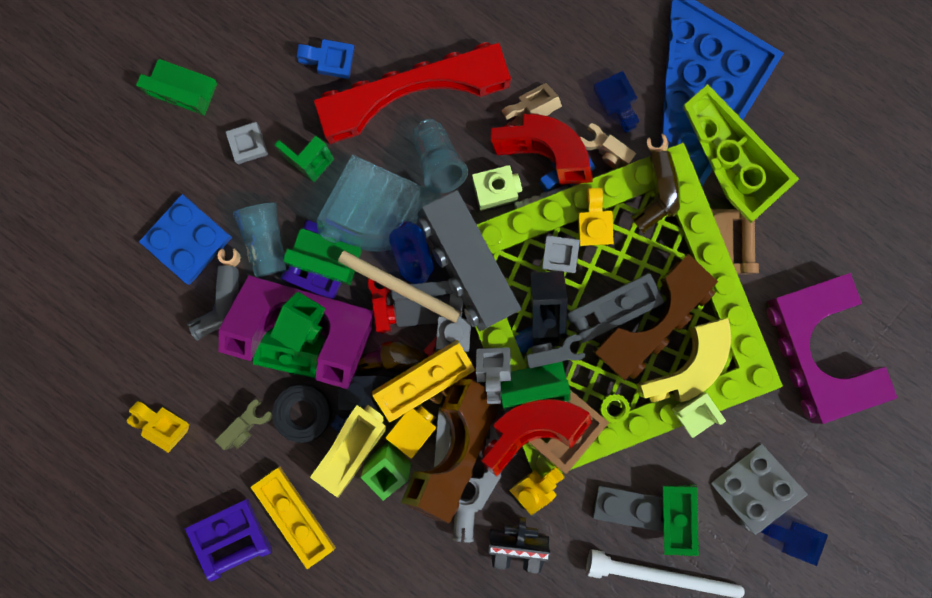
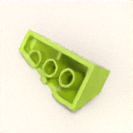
[683,84,799,223]

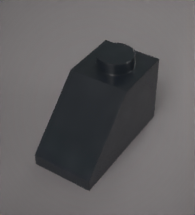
[530,271,567,347]
[338,376,396,410]

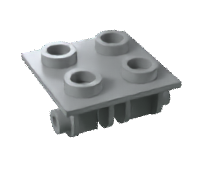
[711,444,808,535]

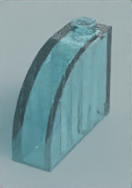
[317,155,441,251]

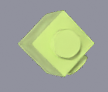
[472,165,522,211]

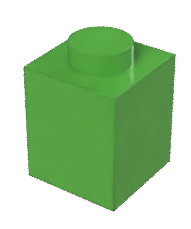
[360,441,411,501]

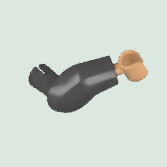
[187,248,241,341]

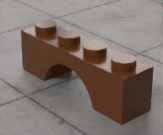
[592,254,718,380]
[400,379,499,523]

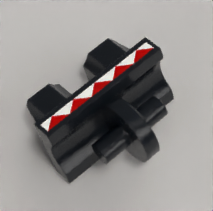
[489,516,550,574]

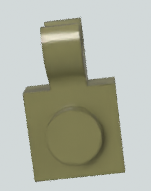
[215,399,273,450]

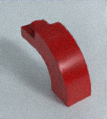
[491,114,593,185]
[482,399,592,477]

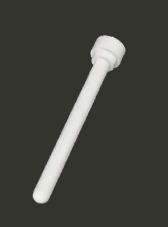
[586,549,745,598]

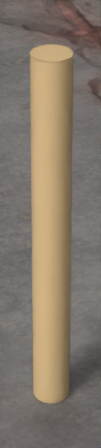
[338,251,462,323]

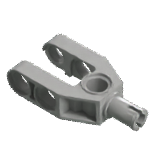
[434,407,505,542]

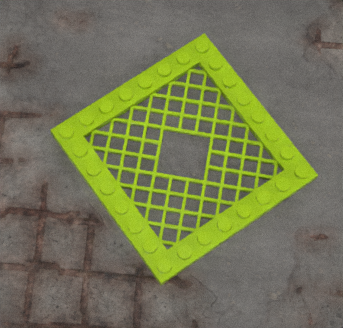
[475,143,783,477]

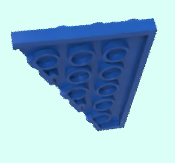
[660,0,784,186]

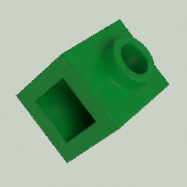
[270,292,326,353]

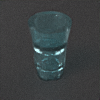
[413,119,468,193]
[232,203,286,277]

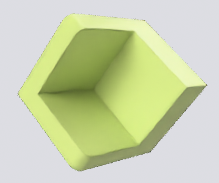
[672,392,726,438]

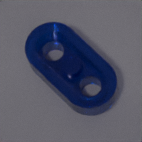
[389,221,434,284]

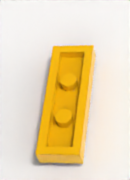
[372,340,476,422]
[251,467,336,569]

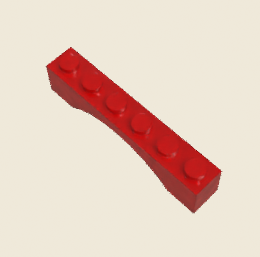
[314,42,511,144]

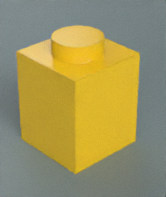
[386,406,437,459]

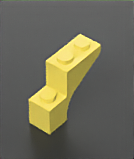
[310,405,386,498]

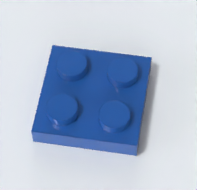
[139,194,233,285]

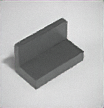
[392,281,454,327]

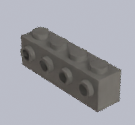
[416,190,521,332]

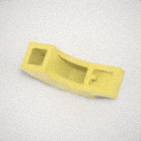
[637,318,731,402]

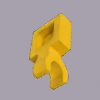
[578,188,614,246]
[127,401,190,453]
[509,467,565,515]

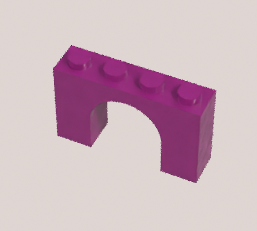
[767,273,898,424]
[218,275,374,389]

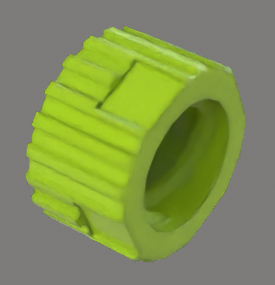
[599,393,630,424]

